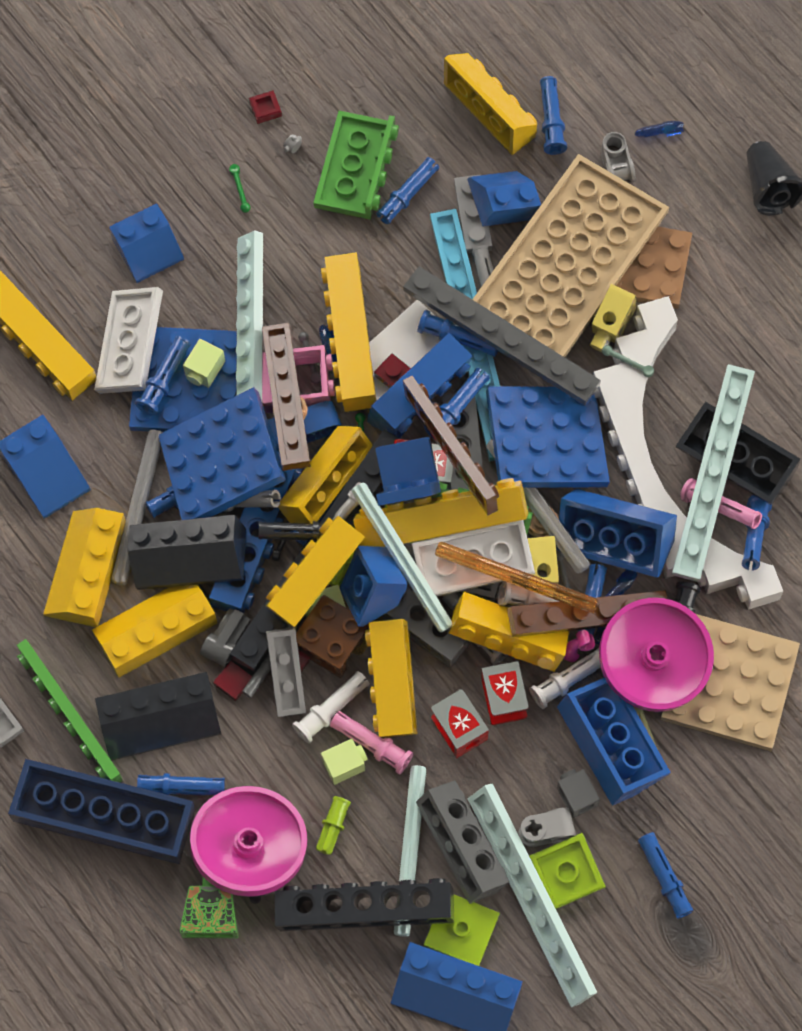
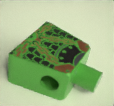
[180,877,238,939]

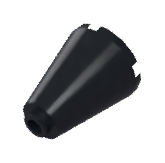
[746,141,802,216]

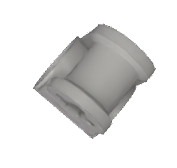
[601,132,636,182]
[518,807,576,847]

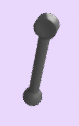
[298,332,321,384]
[556,551,577,600]

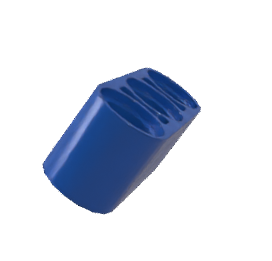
[268,401,342,452]

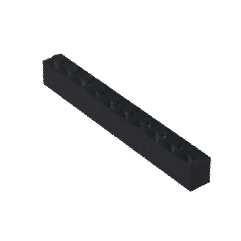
[230,430,400,676]

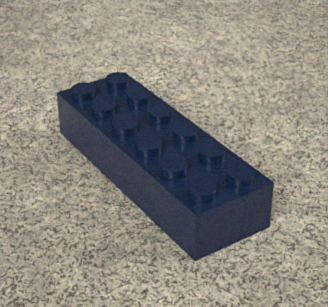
[8,759,196,864]

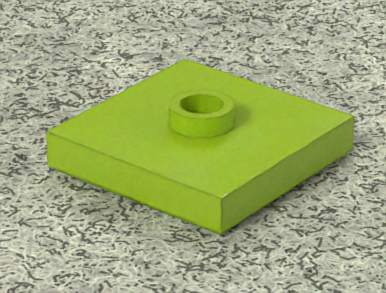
[529,833,606,909]
[424,895,500,966]

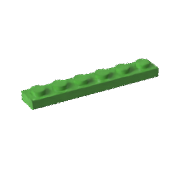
[17,639,123,783]

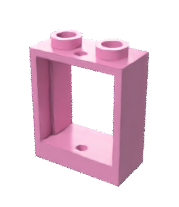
[262,345,335,413]

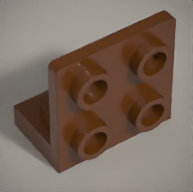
[296,595,369,679]

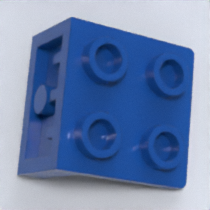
[376,437,441,506]

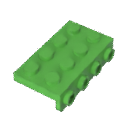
[313,111,399,220]

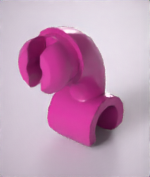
[563,630,595,662]

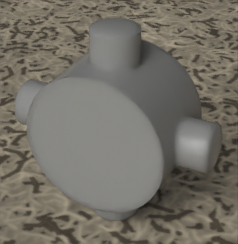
[284,134,302,153]

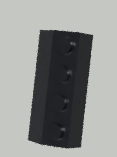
[676,401,800,505]
[127,515,247,590]
[95,672,221,761]

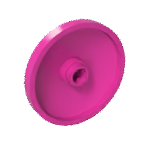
[599,598,714,712]
[190,786,307,896]

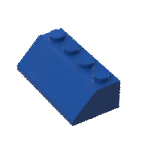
[367,333,472,435]
[556,489,677,578]
[557,678,671,806]
[391,942,523,1031]

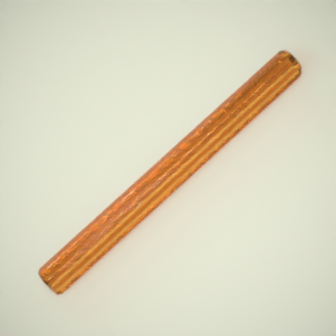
[435,542,598,613]

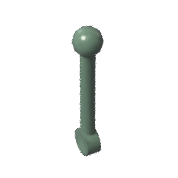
[602,345,654,377]

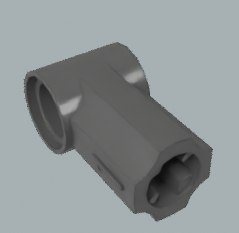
[200,608,251,668]

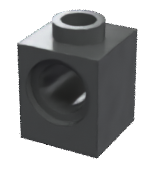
[557,769,600,818]

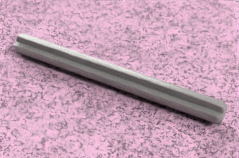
[111,430,163,586]
[486,439,590,574]

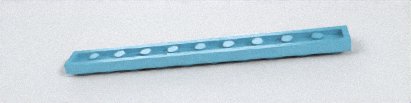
[430,209,500,461]

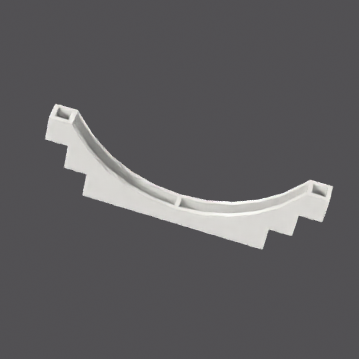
[593,296,783,610]

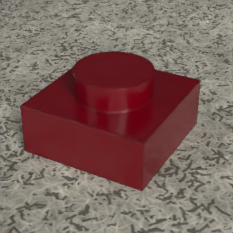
[374,353,411,389]

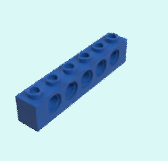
[209,451,303,614]

